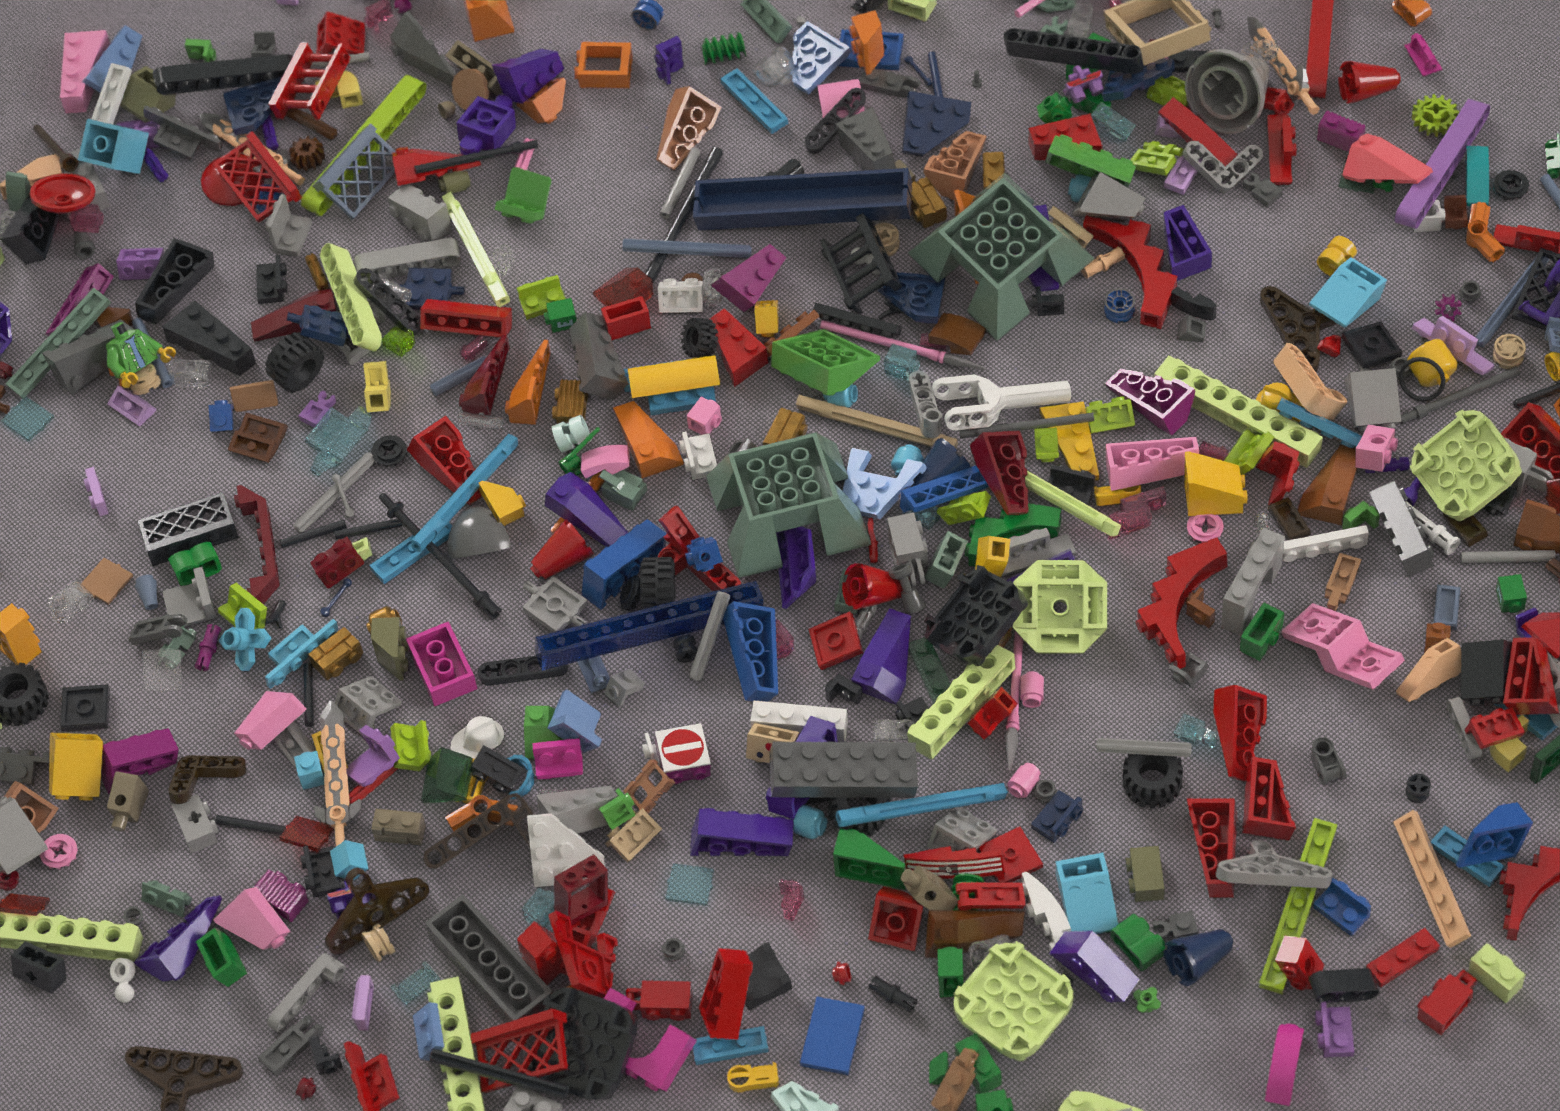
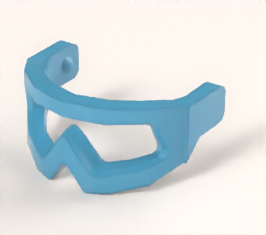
[507,754,535,799]

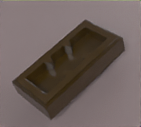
[1268,497,1311,541]
[1443,513,1488,547]

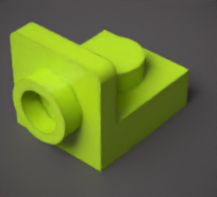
[1034,427,1059,462]

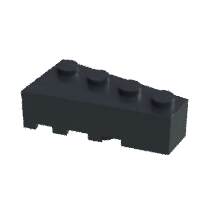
[0,193,60,264]
[135,238,215,325]
[162,300,256,376]

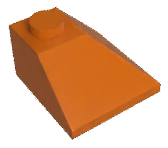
[516,77,566,124]

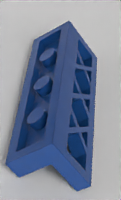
[900,465,989,513]

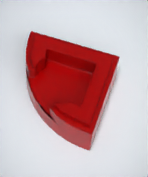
[1317,335,1341,358]

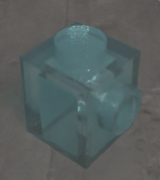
[884,344,920,380]
[522,887,554,928]

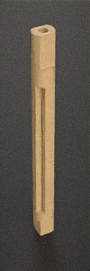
[796,395,958,448]

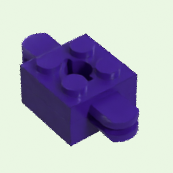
[456,95,516,155]

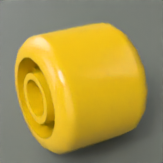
[1407,339,1458,388]

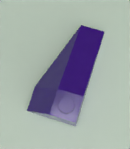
[544,472,628,547]

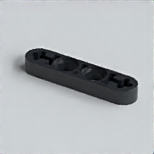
[805,88,866,154]
[354,268,420,335]
[478,653,568,686]

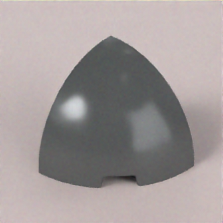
[448,506,511,559]

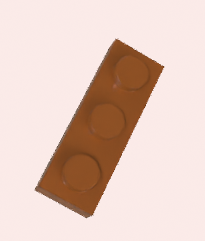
[763,310,820,358]

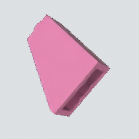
[234,691,307,750]
[214,887,291,950]

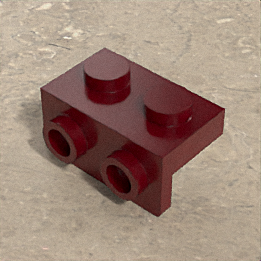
[310,537,365,589]

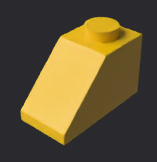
[755,300,779,337]
[479,481,526,526]

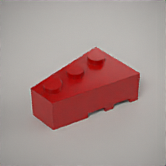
[1028,114,1103,160]
[710,308,768,388]
[1503,637,1559,715]
[1242,757,1296,841]
[517,921,566,985]
[699,948,753,1040]

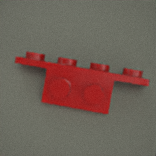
[1267,114,1296,185]
[1493,224,1560,254]
[344,1041,399,1111]

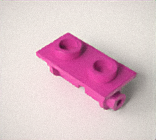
[1404,33,1442,76]

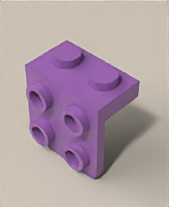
[346,725,400,787]

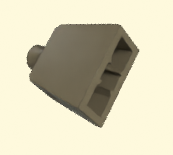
[107,771,149,832]
[901,865,958,910]

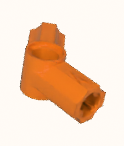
[1466,202,1505,262]
[445,795,519,832]

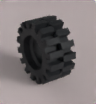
[681,318,718,358]

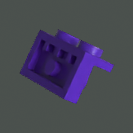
[654,36,684,85]

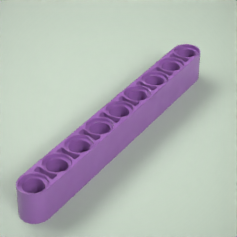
[1395,99,1490,229]

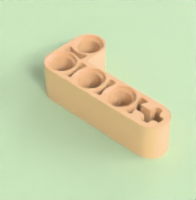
[1273,343,1347,420]

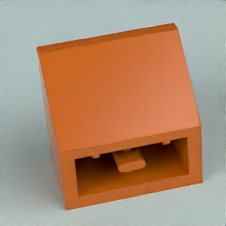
[849,11,884,75]

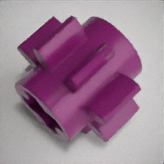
[1435,294,1462,322]

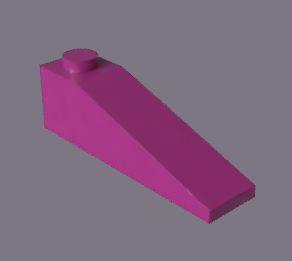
[1105,369,1196,436]

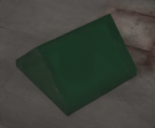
[421,747,473,803]

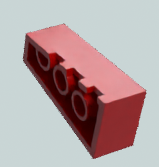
[1187,798,1237,898]

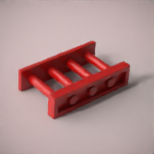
[268,43,351,120]

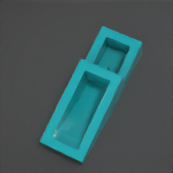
[1465,146,1489,206]

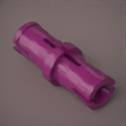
[194,624,221,671]

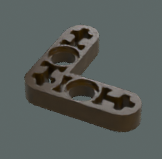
[168,755,247,804]

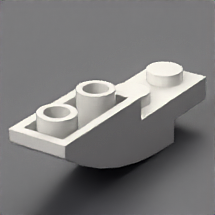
[1021,872,1071,965]

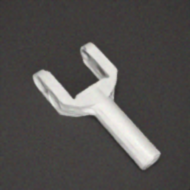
[932,374,1071,430]

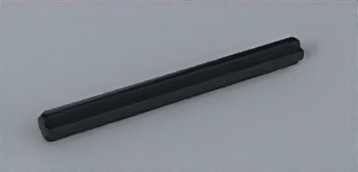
[429,1049,569,1099]

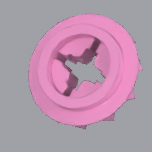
[1187,514,1224,543]
[40,834,78,870]

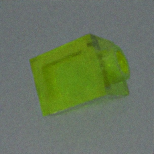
[382,326,416,358]

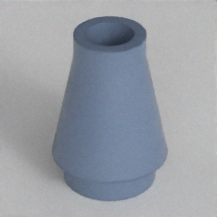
[134,575,158,610]

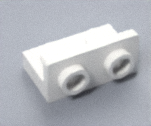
[658,278,703,313]
[679,431,717,480]

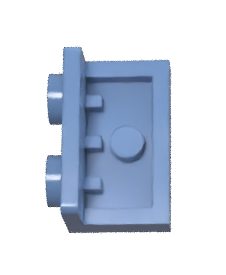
[413,1002,444,1061]

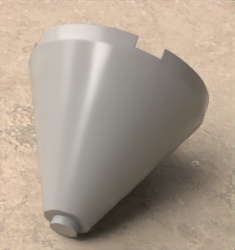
[1185,49,1270,134]

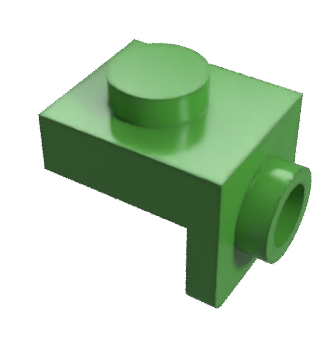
[1342,501,1380,529]

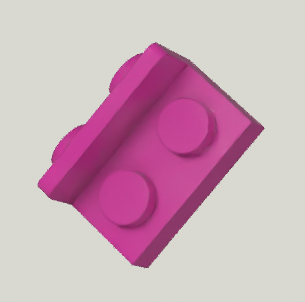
[533,738,583,780]

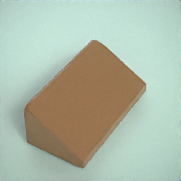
[230,380,278,412]

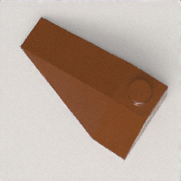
[1298,445,1358,526]
[1514,499,1560,554]

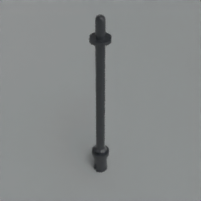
[379,493,502,620]

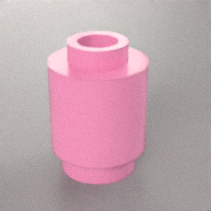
[1020,671,1044,708]
[1007,763,1041,798]

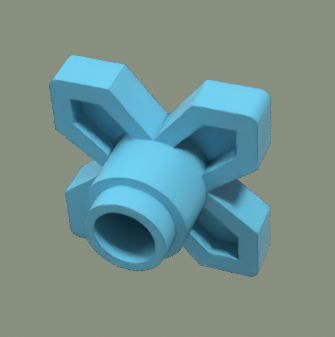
[219,608,271,671]

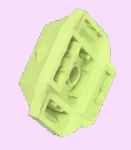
[1013,560,1107,654]

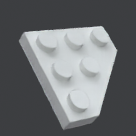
[527,813,605,887]

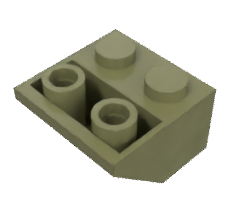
[120,66,176,123]
[371,617,409,681]

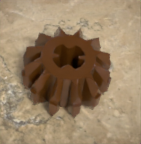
[289,136,325,172]

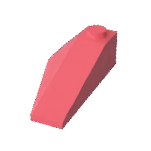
[1342,133,1433,184]

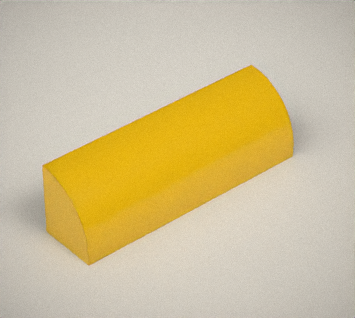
[628,355,720,398]

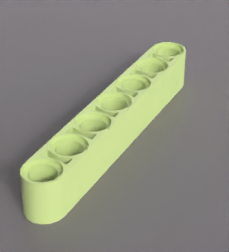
[320,243,382,352]

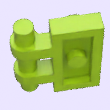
[1131,141,1184,176]

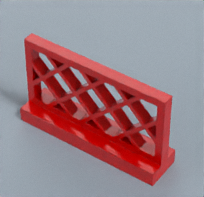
[213,131,302,223]
[471,1008,568,1094]

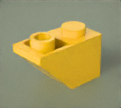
[975,536,1010,577]

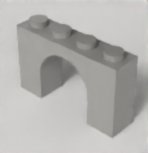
[1221,527,1285,636]

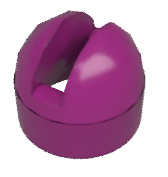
[394,0,412,14]

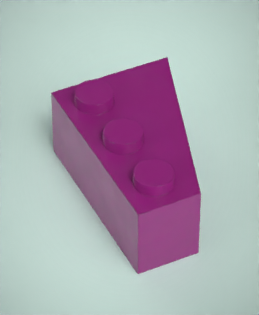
[710,244,787,312]
[101,728,179,794]

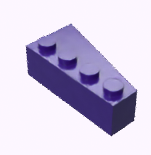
[766,716,838,820]
[690,808,794,856]

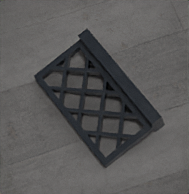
[1511,248,1560,331]
[137,492,239,567]

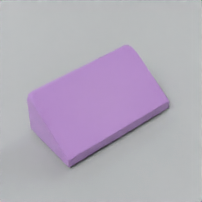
[107,386,156,426]

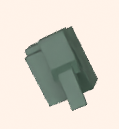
[599,470,647,511]

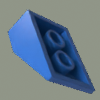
[1456,802,1533,868]

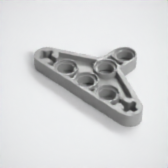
[1216,840,1332,888]

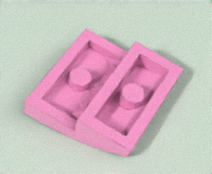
[817,79,865,118]
[581,445,630,479]

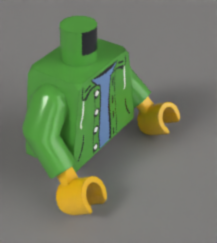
[106,322,176,388]

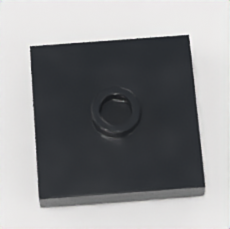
[1341,321,1403,369]
[60,684,110,732]

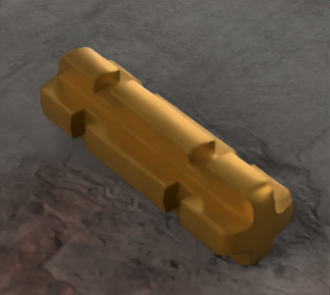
[305,253,329,290]

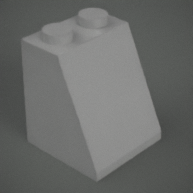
[1072,172,1145,221]
[1345,368,1402,432]
[0,796,48,875]

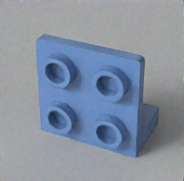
[548,690,602,753]

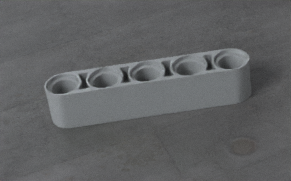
[354,238,461,282]

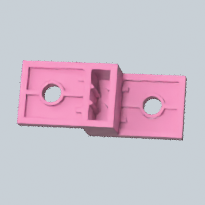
[1281,603,1405,690]

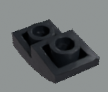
[1171,286,1217,321]

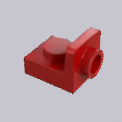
[1263,87,1294,114]

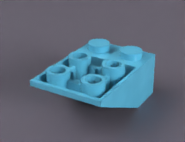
[1309,257,1387,328]
[1056,853,1118,934]

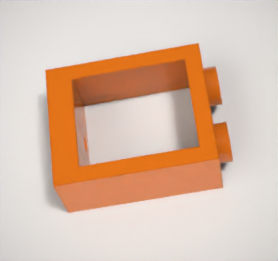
[574,42,633,88]

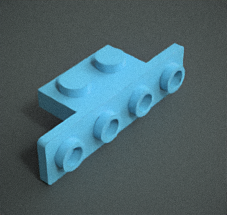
[265,619,338,689]

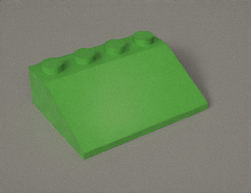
[1045,134,1136,188]
[771,329,880,396]

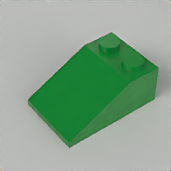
[833,829,906,890]

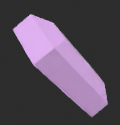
[352,975,374,1030]

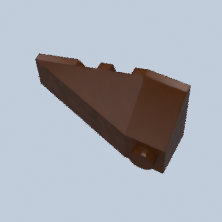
[925,910,1025,958]

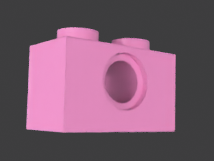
[1356,425,1398,472]

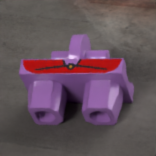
[1063,65,1104,103]

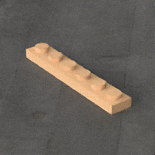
[1393,810,1471,948]

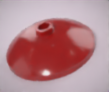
[201,154,264,206]
[30,174,95,214]

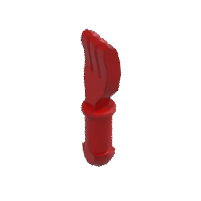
[868,517,878,564]

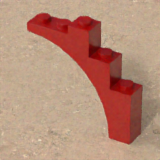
[1083,216,1177,329]
[1135,537,1228,669]
[1499,846,1560,941]

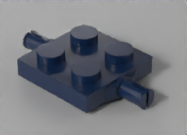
[391,268,465,310]
[286,304,351,347]

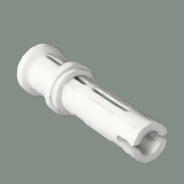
[1405,501,1461,555]

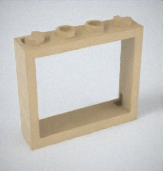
[1104,0,1212,65]

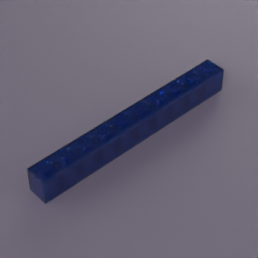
[535,581,764,671]

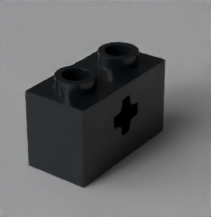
[11,941,67,994]

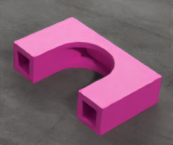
[604,988,697,1092]

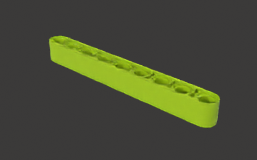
[301,75,427,216]

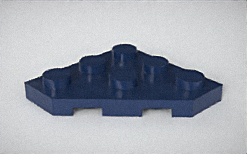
[1102,58,1175,101]
[223,76,283,136]
[902,91,971,157]
[878,272,946,324]

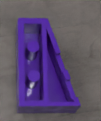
[492,49,564,103]

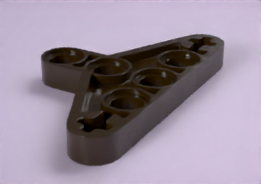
[1260,286,1337,372]
[324,868,429,955]
[125,1046,243,1111]

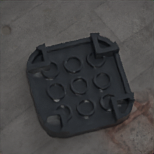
[923,565,1028,666]
[525,987,638,1101]

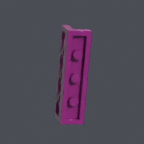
[45,263,114,337]

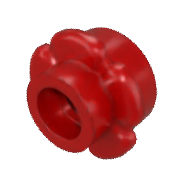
[832,962,851,986]

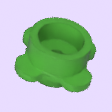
[1133,987,1161,1013]

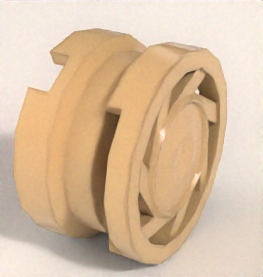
[875,223,900,256]
[1493,334,1526,369]
[131,364,161,395]
[361,924,395,962]

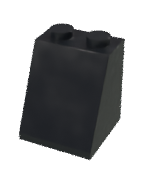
[1461,639,1512,706]

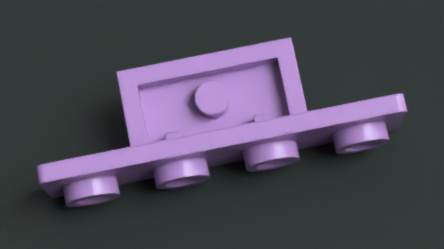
[1412,316,1495,375]

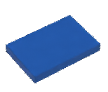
[838,29,904,70]
[800,997,865,1075]

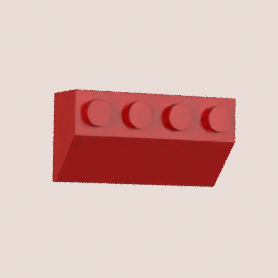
[1501,402,1560,497]

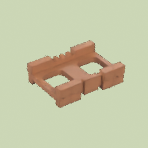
[623,759,675,814]

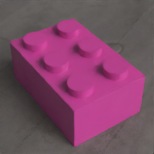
[406,621,477,707]

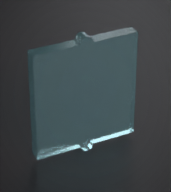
[1,397,54,441]
[665,863,714,906]

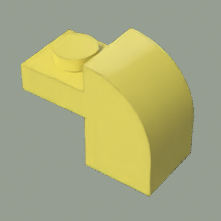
[315,71,363,109]
[363,361,391,412]
[1490,715,1529,773]

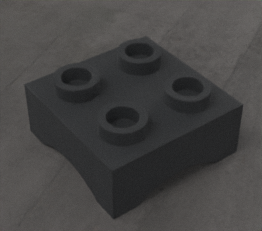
[745,942,792,1010]

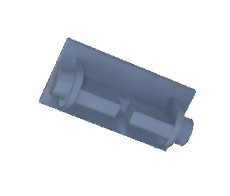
[575,644,610,693]

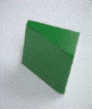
[929,1052,949,1085]

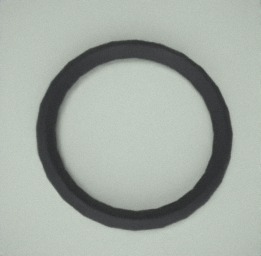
[1399,357,1446,401]

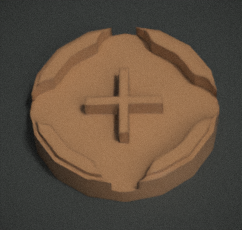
[452,69,489,110]

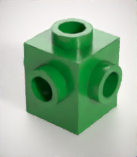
[1037,92,1072,124]

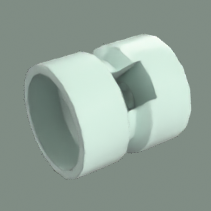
[552,415,592,453]

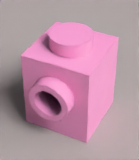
[687,397,722,435]

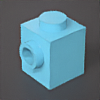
[294,751,324,790]
[330,840,368,880]

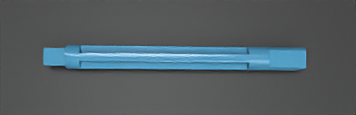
[411,434,518,552]
[835,783,1008,827]

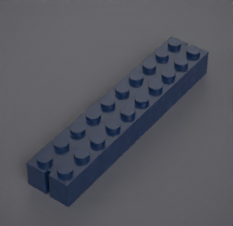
[693,168,912,231]

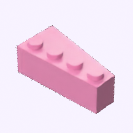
[60,30,110,113]
[1106,437,1199,491]

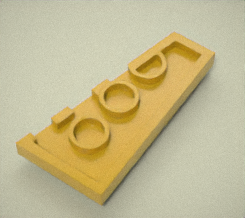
[1040,401,1099,481]

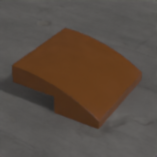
[928,312,986,356]
[228,413,288,463]

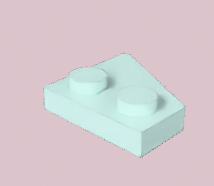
[771,1081,839,1111]

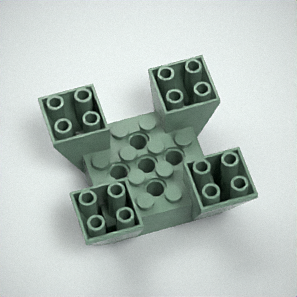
[908,172,1094,341]
[706,433,871,578]

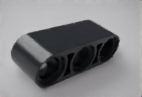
[1308,968,1379,1003]

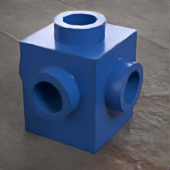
[685,537,723,572]

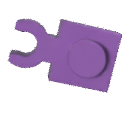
[299,390,336,429]

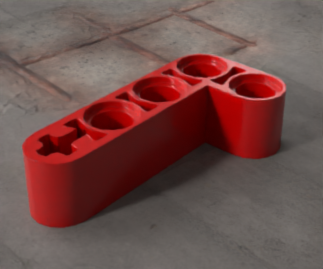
[658,544,743,605]

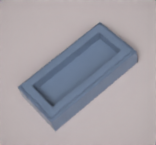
[1433,584,1461,631]

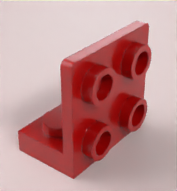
[316,11,365,54]

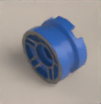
[631,0,664,30]
[1104,288,1135,323]

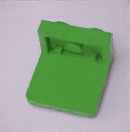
[495,167,551,224]

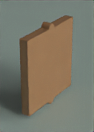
[79,558,133,605]

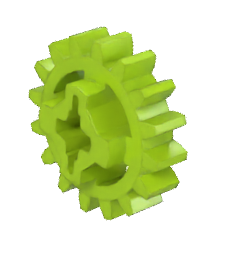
[1411,94,1459,137]

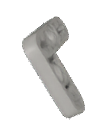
[1183,141,1263,193]

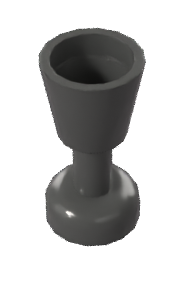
[888,563,926,614]

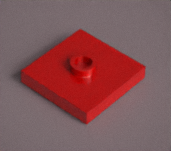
[808,611,863,670]
[978,826,1043,883]

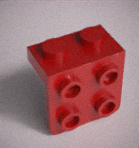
[1255,441,1300,505]

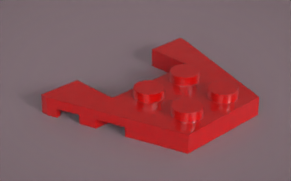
[549,911,618,999]

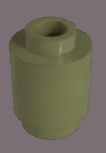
[438,170,471,194]

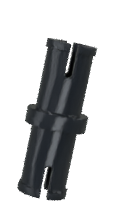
[869,975,918,1013]

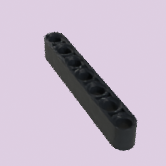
[1003,28,1144,74]
[153,54,293,95]

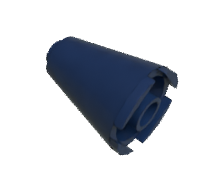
[911,438,971,487]
[1163,929,1233,986]

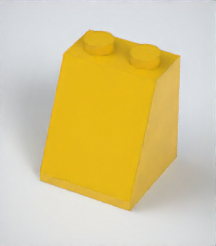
[1184,451,1247,516]
[49,733,103,800]

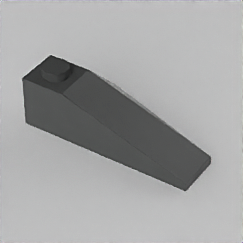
[390,11,457,87]

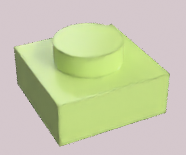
[352,537,372,561]

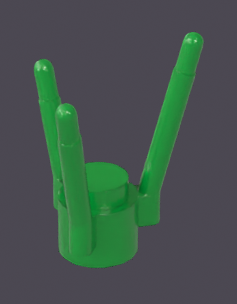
[558,427,600,476]

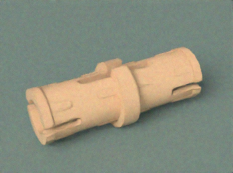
[1081,247,1125,279]

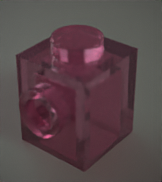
[69,204,104,233]

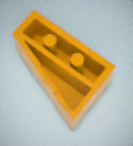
[0,603,41,665]

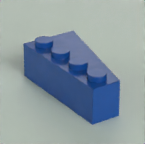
[581,519,667,610]
[723,601,778,702]

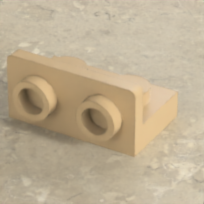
[1048,206,1094,248]
[605,808,662,862]

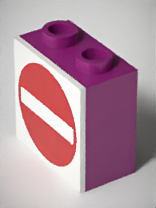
[655,723,711,784]

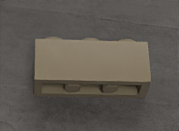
[445,40,502,97]

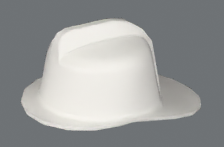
[451,716,504,761]

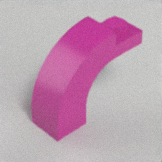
[1265,1024,1304,1106]

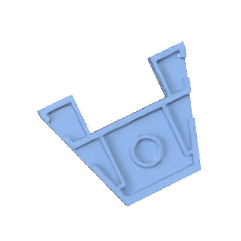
[843,448,927,520]

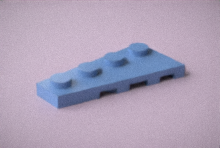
[82,25,142,93]

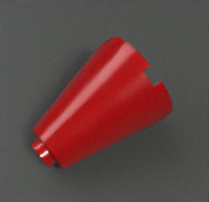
[1338,61,1401,104]
[530,519,595,579]
[842,563,903,610]

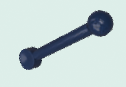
[905,56,932,87]
[320,578,352,617]

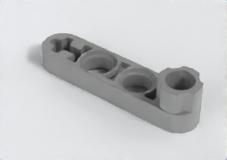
[909,371,942,438]
[267,953,346,1033]

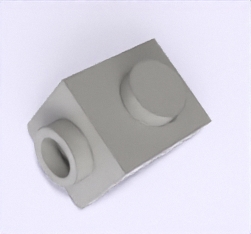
[604,669,645,707]

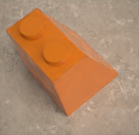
[464,0,514,42]

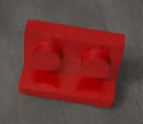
[1464,708,1525,749]

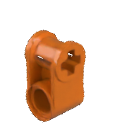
[1392,0,1432,27]

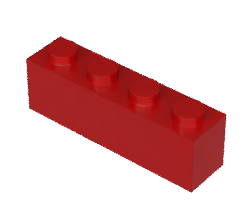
[420,299,512,337]

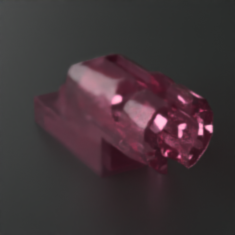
[1105,486,1167,540]

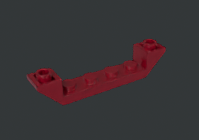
[234,485,280,605]

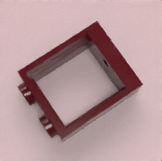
[554,854,608,926]

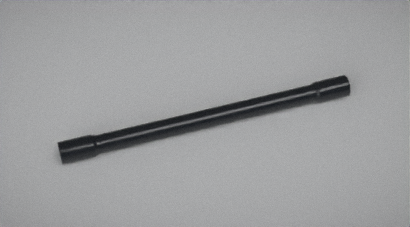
[642,147,723,284]

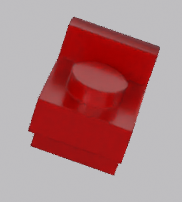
[968,687,1018,740]

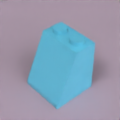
[78,119,149,174]

